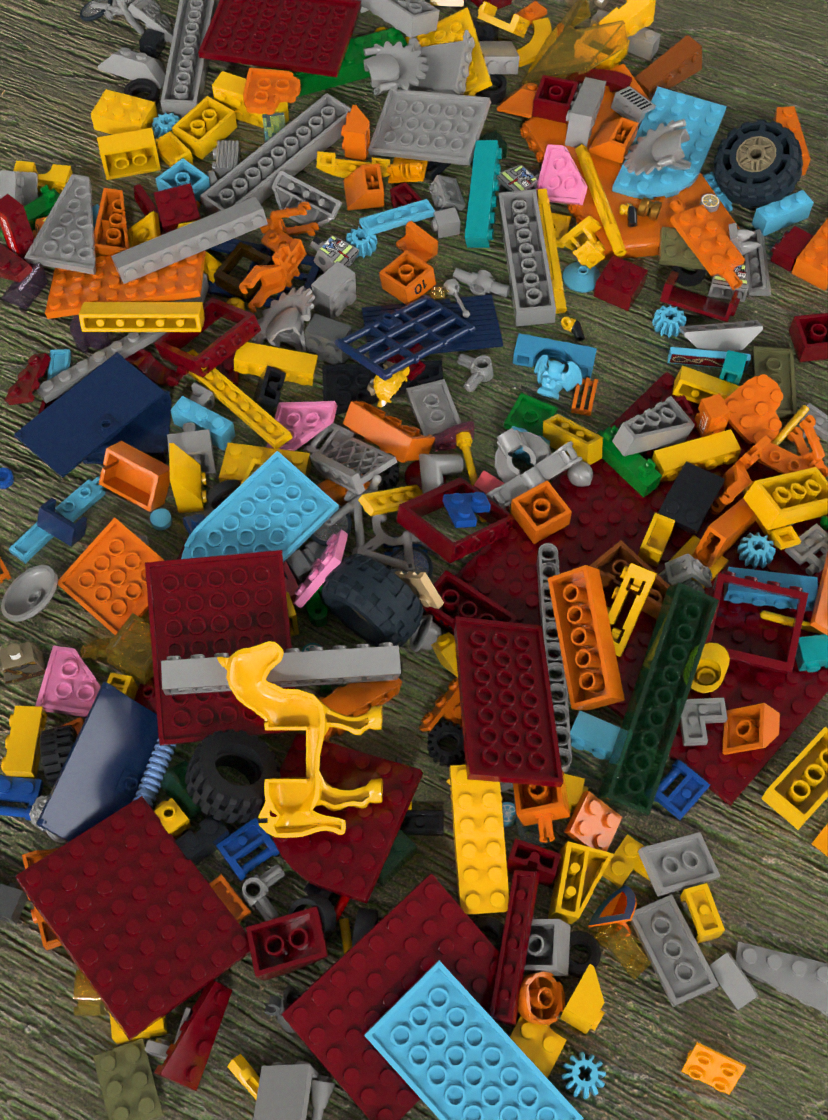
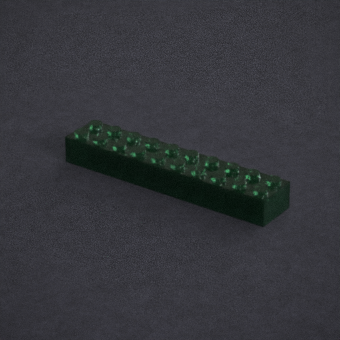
[597,582,719,817]

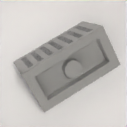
[611,86,656,127]

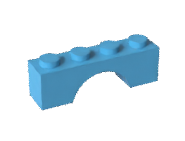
[513,333,597,379]

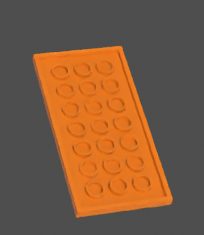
[45,250,206,319]

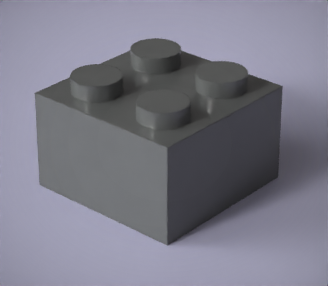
[305,313,352,365]

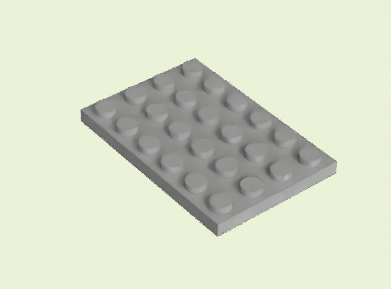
[368,89,491,166]

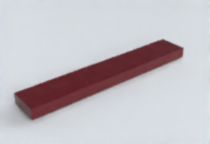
[489,870,540,1024]

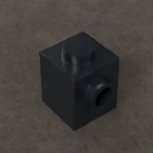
[139,28,165,59]

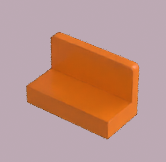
[396,221,438,263]

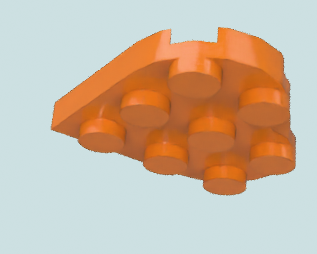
[243,68,301,115]
[724,374,783,444]

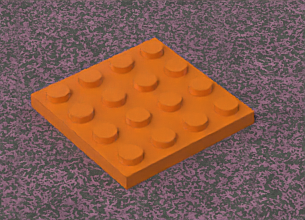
[57,517,165,640]

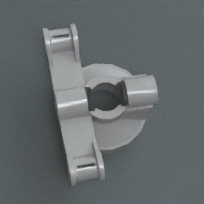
[485,428,583,509]

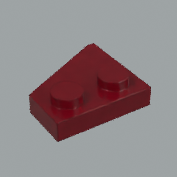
[390,182,422,209]

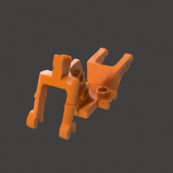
[239,201,320,313]
[710,414,828,515]

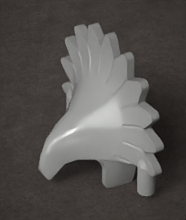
[364,41,429,96]
[624,119,691,176]
[252,286,315,352]

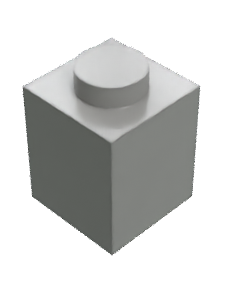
[431,207,460,238]

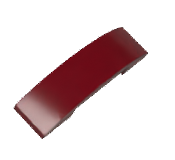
[565,69,632,92]

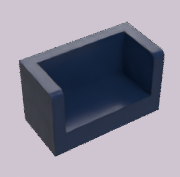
[37,498,87,547]

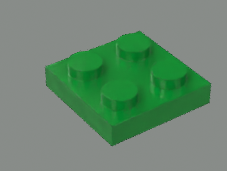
[503,393,558,436]

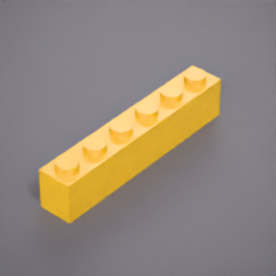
[79,302,205,332]

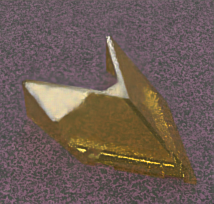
[522,0,629,85]

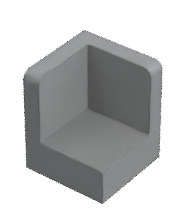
[189,382,215,410]

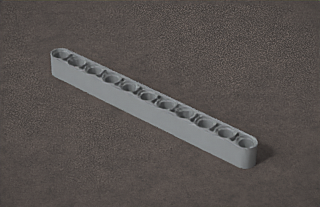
[537,543,572,774]

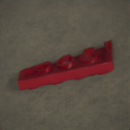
[0,243,33,283]
[154,981,232,1091]

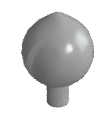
[567,455,593,487]

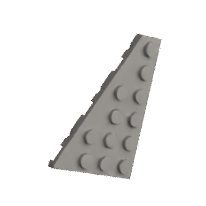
[24,174,96,275]

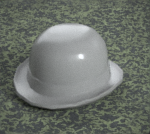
[410,614,442,652]

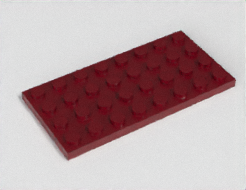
[453,616,563,787]

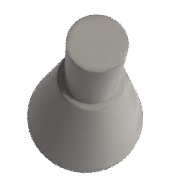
[311,1075,336,1120]

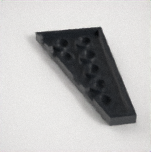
[322,360,443,416]

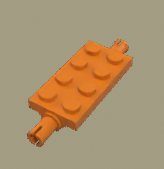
[669,199,745,290]

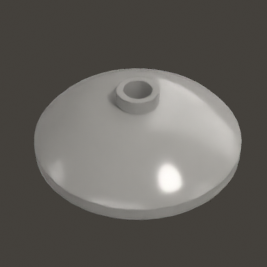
[1,565,58,622]

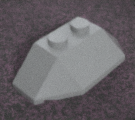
[98,48,166,89]
[272,170,342,227]
[679,320,763,352]

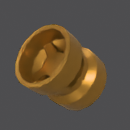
[637,197,662,221]

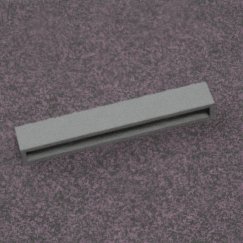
[111,197,268,284]

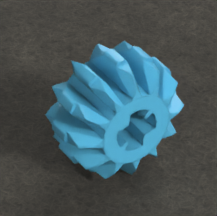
[152,112,180,139]
[346,226,377,259]
[652,304,687,338]
[737,532,776,569]
[562,1052,606,1099]

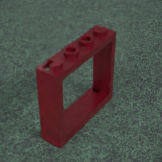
[154,297,261,378]
[396,477,514,563]
[701,571,809,674]

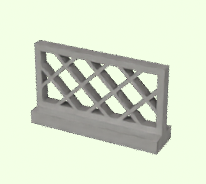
[310,437,397,495]

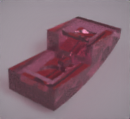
[435,421,475,452]

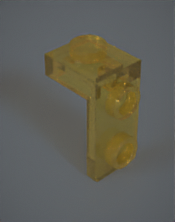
[594,923,650,979]

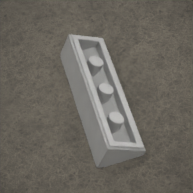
[744,229,772,296]

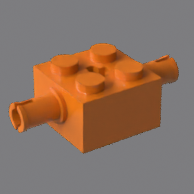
[513,771,570,843]

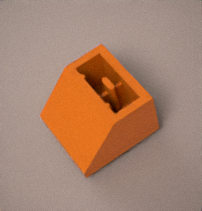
[341,105,370,161]
[588,117,639,164]
[343,164,384,210]

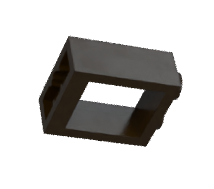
[214,242,273,303]

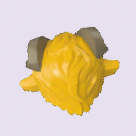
[367,361,410,408]

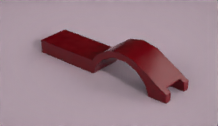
[125,349,189,387]

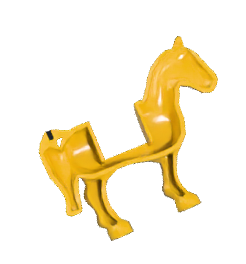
[217,641,383,838]

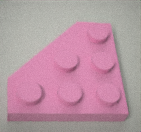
[536,144,587,205]
[266,401,337,451]
[294,529,348,608]
[35,646,101,717]

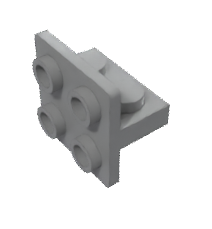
[0,170,38,206]

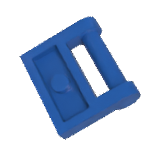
[647,760,710,820]
[0,775,44,821]
[216,818,280,881]

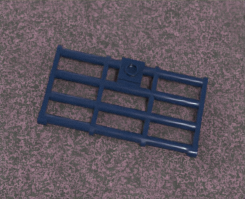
[334,294,475,381]

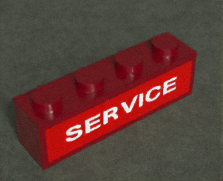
[0,194,34,266]

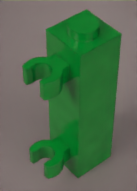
[0,185,60,242]
[596,425,662,498]

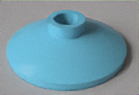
[563,261,601,293]

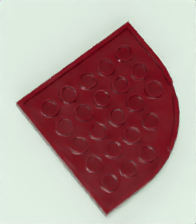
[270,733,423,904]

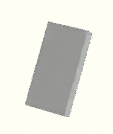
[709,952,759,1010]

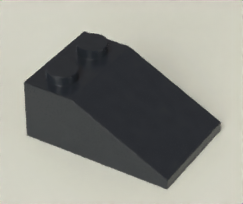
[658,461,725,536]

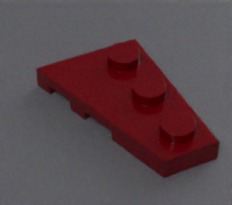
[4,353,51,405]

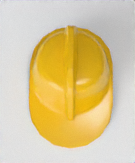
[686,643,730,694]

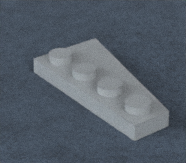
[734,942,828,1016]

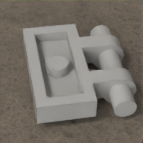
[785,523,828,576]

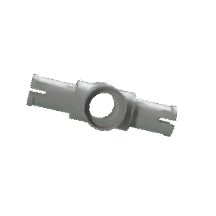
[453,268,511,298]

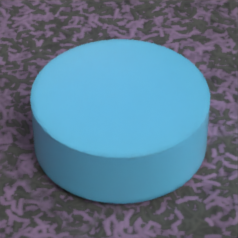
[150,508,172,530]

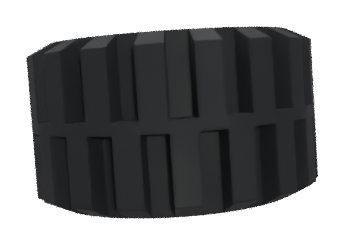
[40,725,78,788]

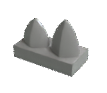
[728,223,761,256]

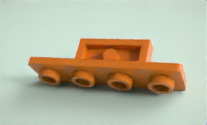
[419,678,462,732]

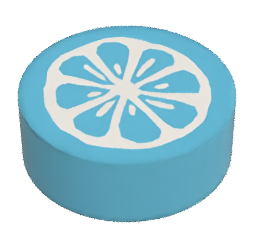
[502,802,518,827]

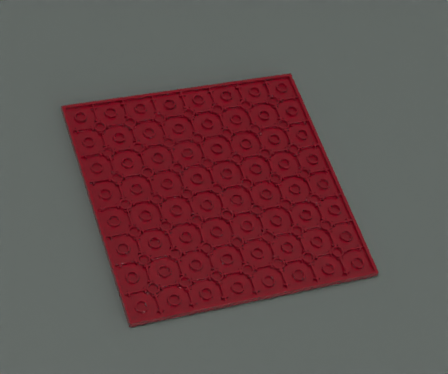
[455,371,828,806]

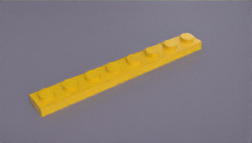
[188,349,292,450]

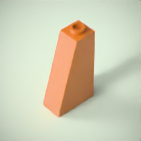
[692,498,757,569]

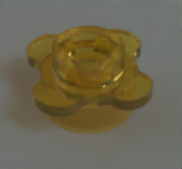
[426,287,449,300]

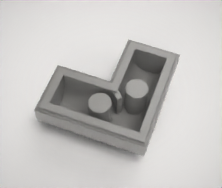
[419,454,463,494]

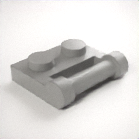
[303,423,355,458]

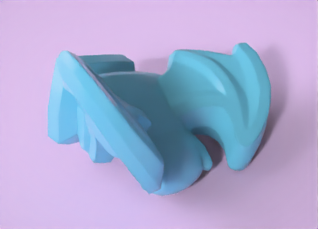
[534,355,582,400]

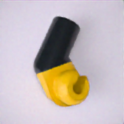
[619,203,637,227]
[561,317,585,342]

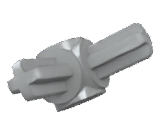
[457,354,494,392]
[241,864,285,921]

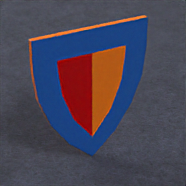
[588,885,637,937]

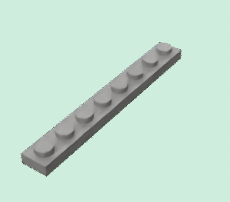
[36,332,167,403]

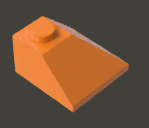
[497,83,538,118]
[722,703,780,755]

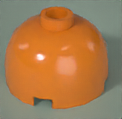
[518,971,565,1025]

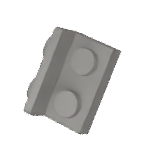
[429,175,466,211]

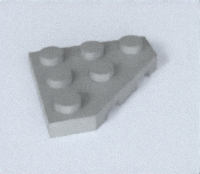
[128,0,174,43]

